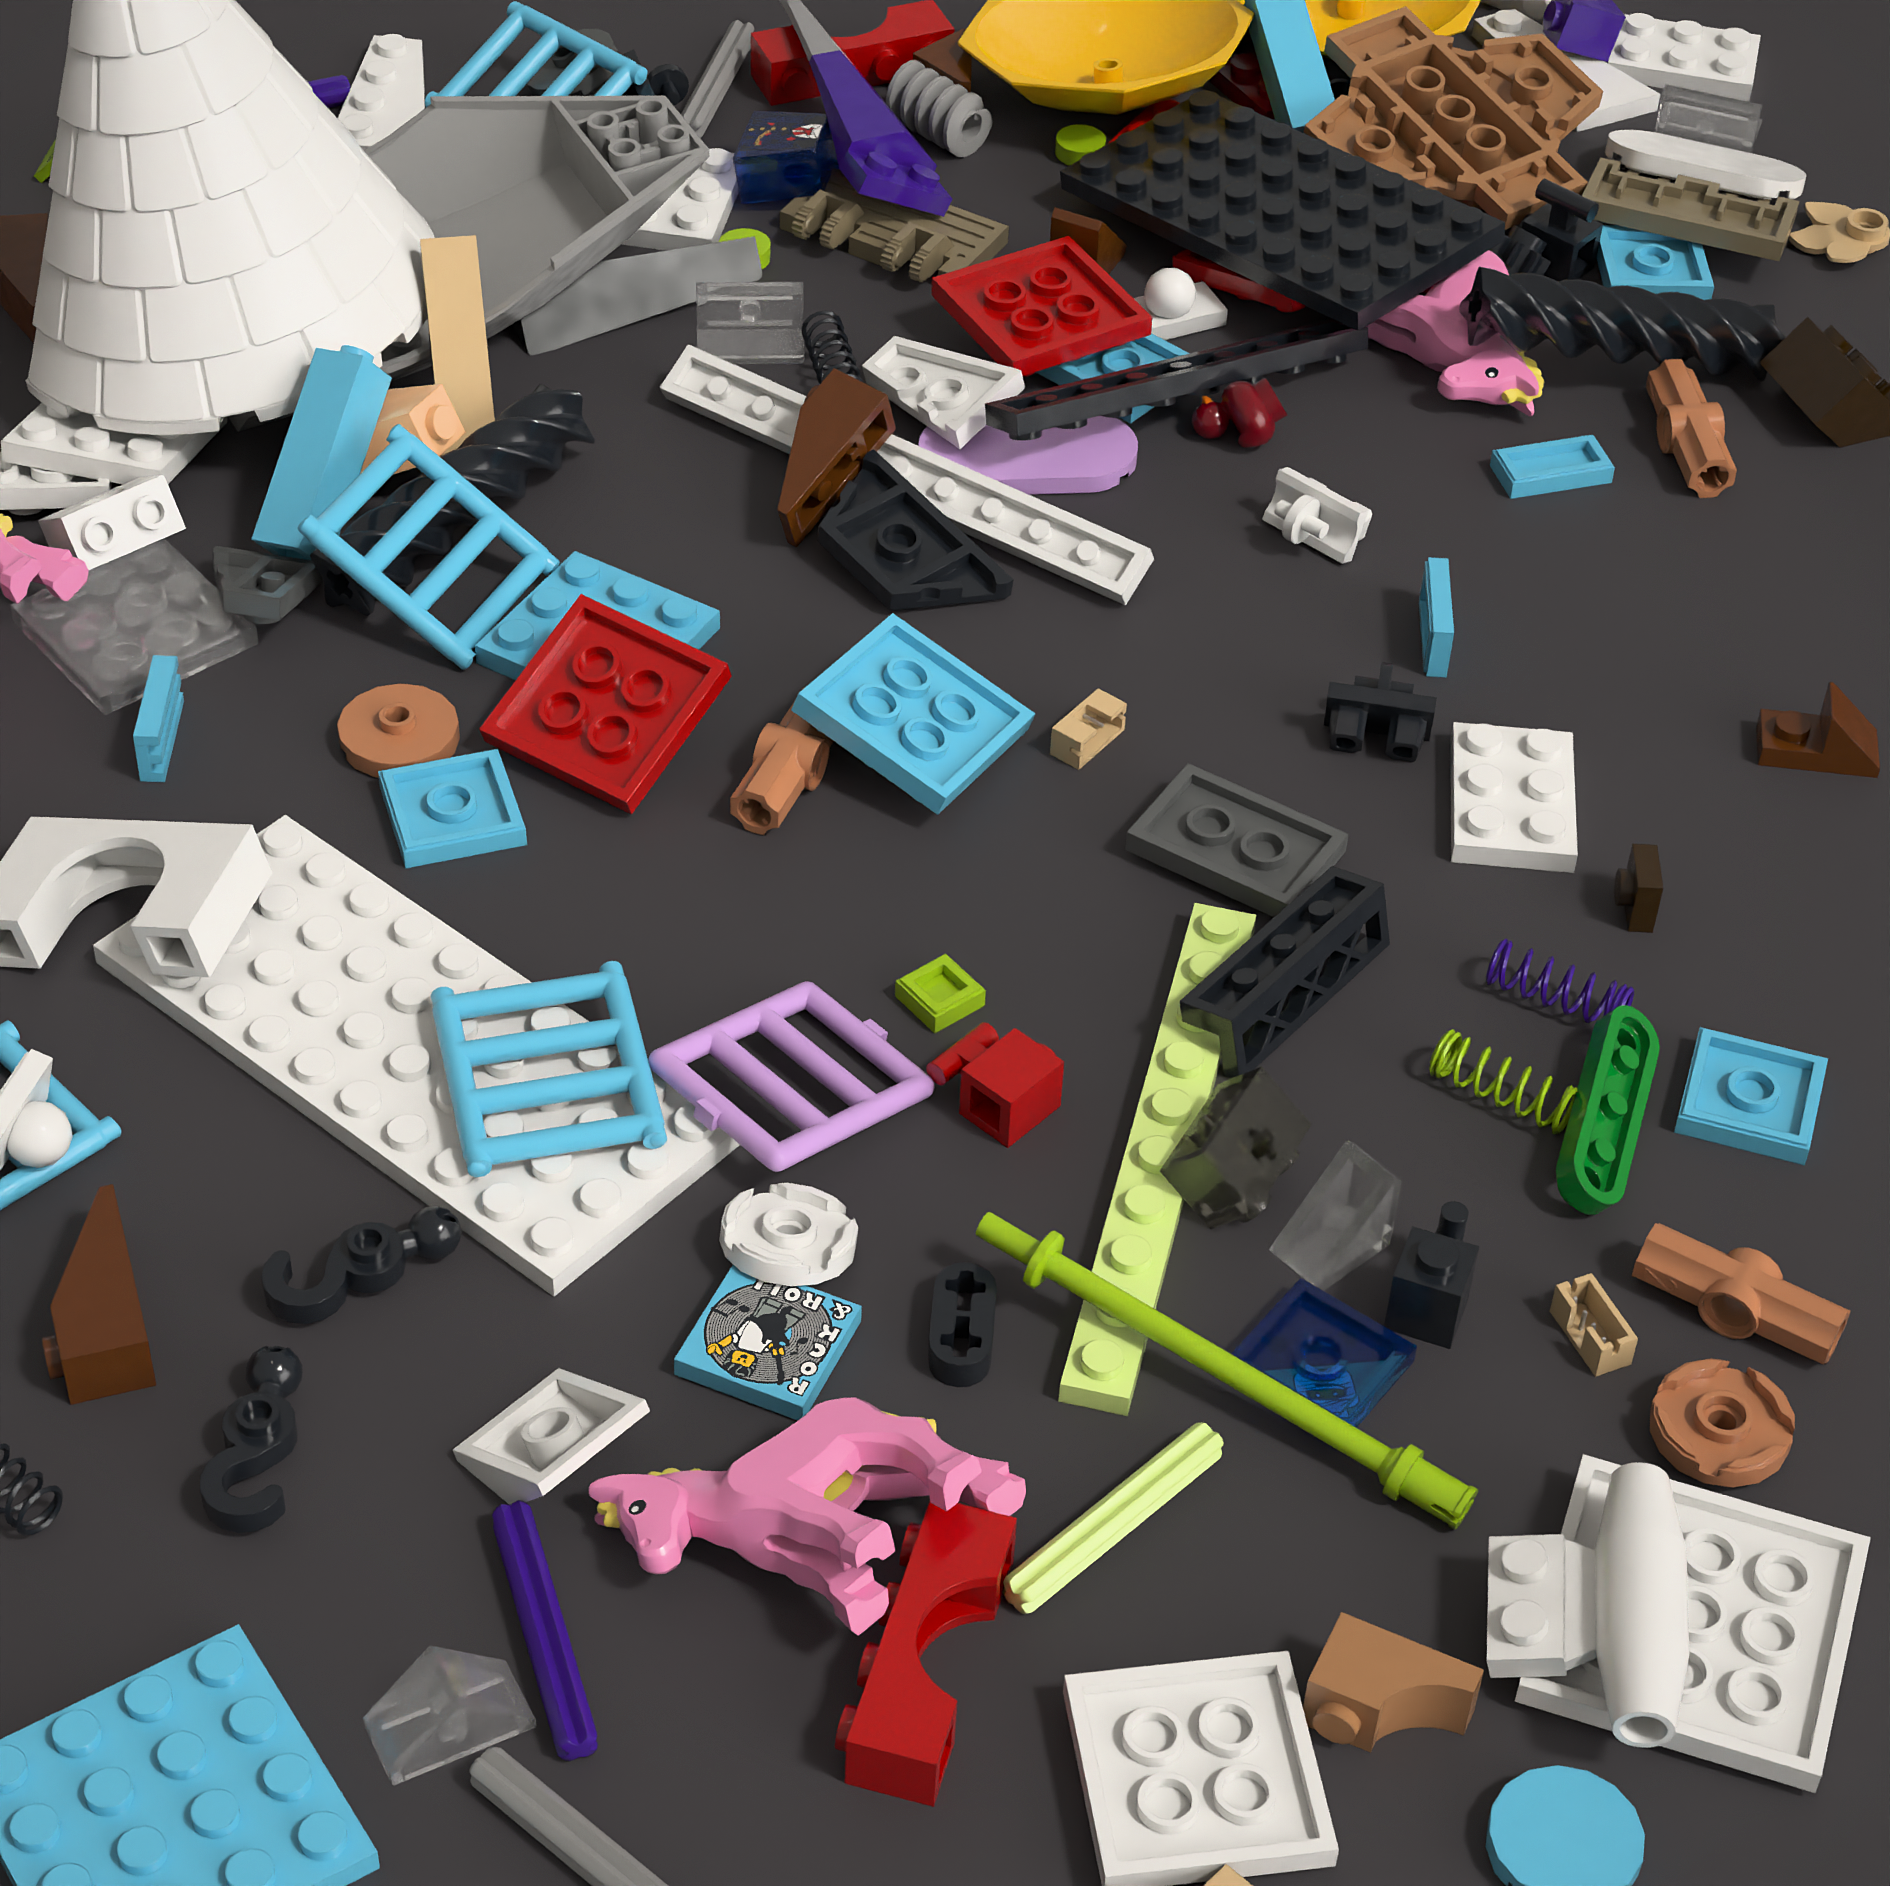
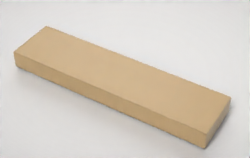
[420,235,495,456]

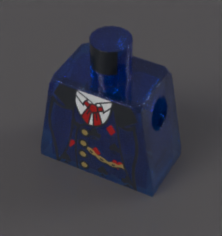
[733,111,839,204]

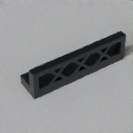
[1180,866,1390,1082]

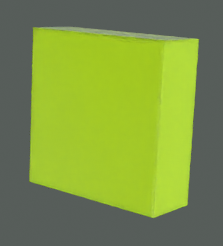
[895,953,986,1033]

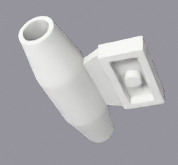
[1487,1463,1689,1748]

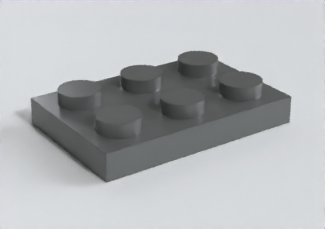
[1125,763,1349,917]

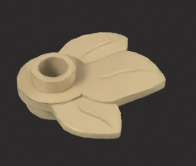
[1788,202,1890,263]

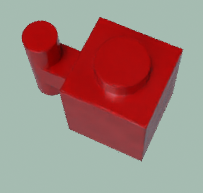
[926,1022,1064,1148]

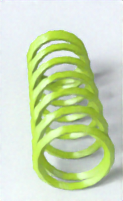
[1429,1029,1578,1134]

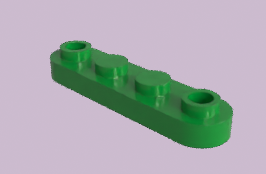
[1556,1005,1660,1215]

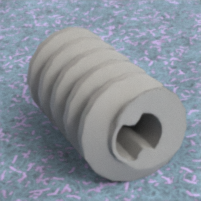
[886,60,993,157]

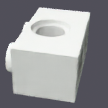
[38,475,186,571]

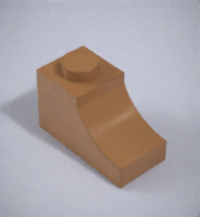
[1303,1612,1484,1753]

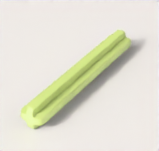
[1003,1422,1224,1614]

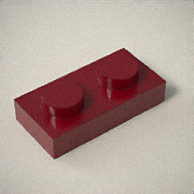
[1209,53,1276,121]

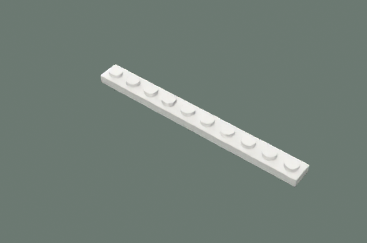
[660,344,1154,605]

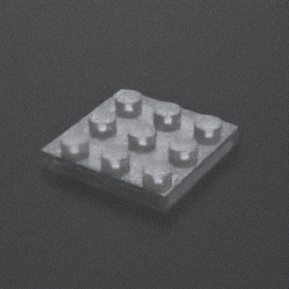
[10,538,258,715]

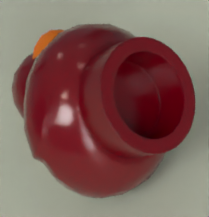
[1192,377,1287,448]

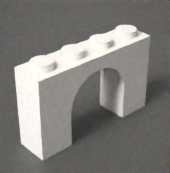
[0,816,273,977]

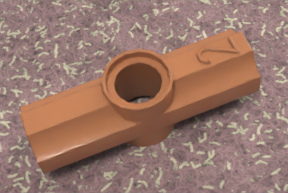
[1646,359,1737,498]
[730,687,834,835]
[1632,1223,1851,1365]

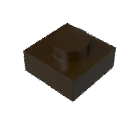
[1614,844,1664,933]

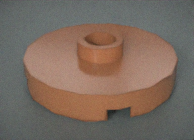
[337,683,460,778]
[1650,1358,1795,1488]

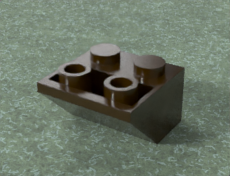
[1759,317,1890,448]

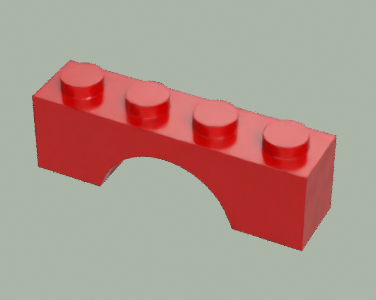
[751,0,954,106]
[835,1501,1017,1807]

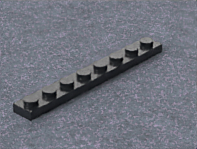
[985,319,1368,441]

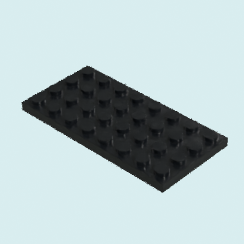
[1060,90,1505,331]

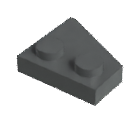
[213,546,321,624]

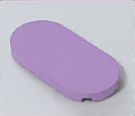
[918,416,1138,495]

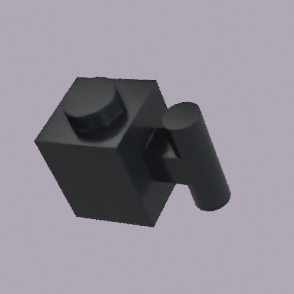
[1519,179,1603,281]
[1383,1201,1479,1349]

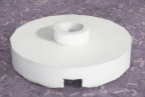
[719,1183,858,1286]

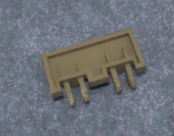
[1582,157,1799,262]
[780,163,1009,283]

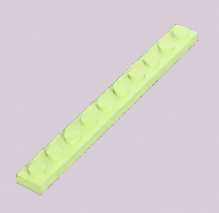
[1058,903,1256,1416]

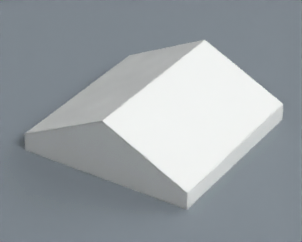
[453,1368,650,1505]

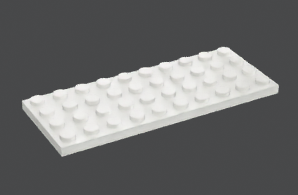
[93,815,740,1297]

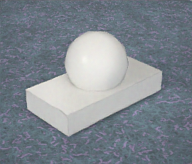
[1134,268,1228,340]
[0,1049,73,1171]

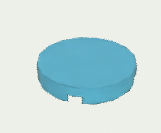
[1485,1765,1645,1886]

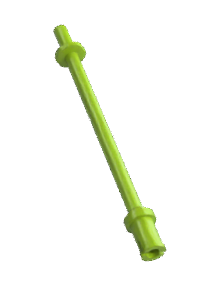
[975,1212,1479,1530]

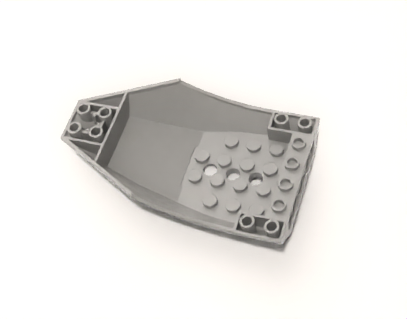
[228,96,710,432]

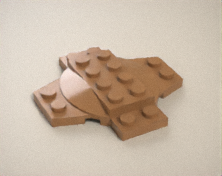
[1304,6,1603,230]

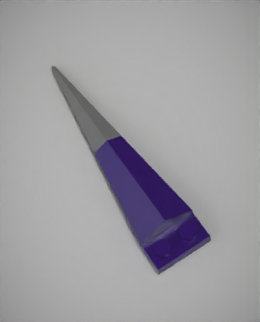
[779,0,952,217]

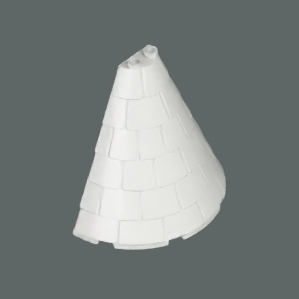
[25,0,435,435]

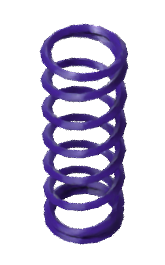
[1486,939,1634,1023]

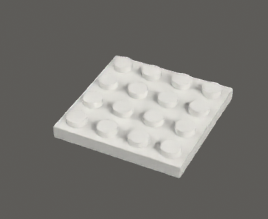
[1515,1454,1871,1793]

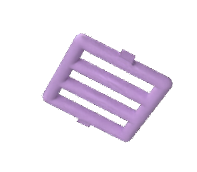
[648,981,935,1172]

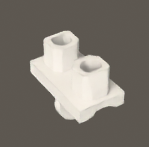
[1262,467,1372,564]

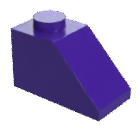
[1543,0,1626,62]

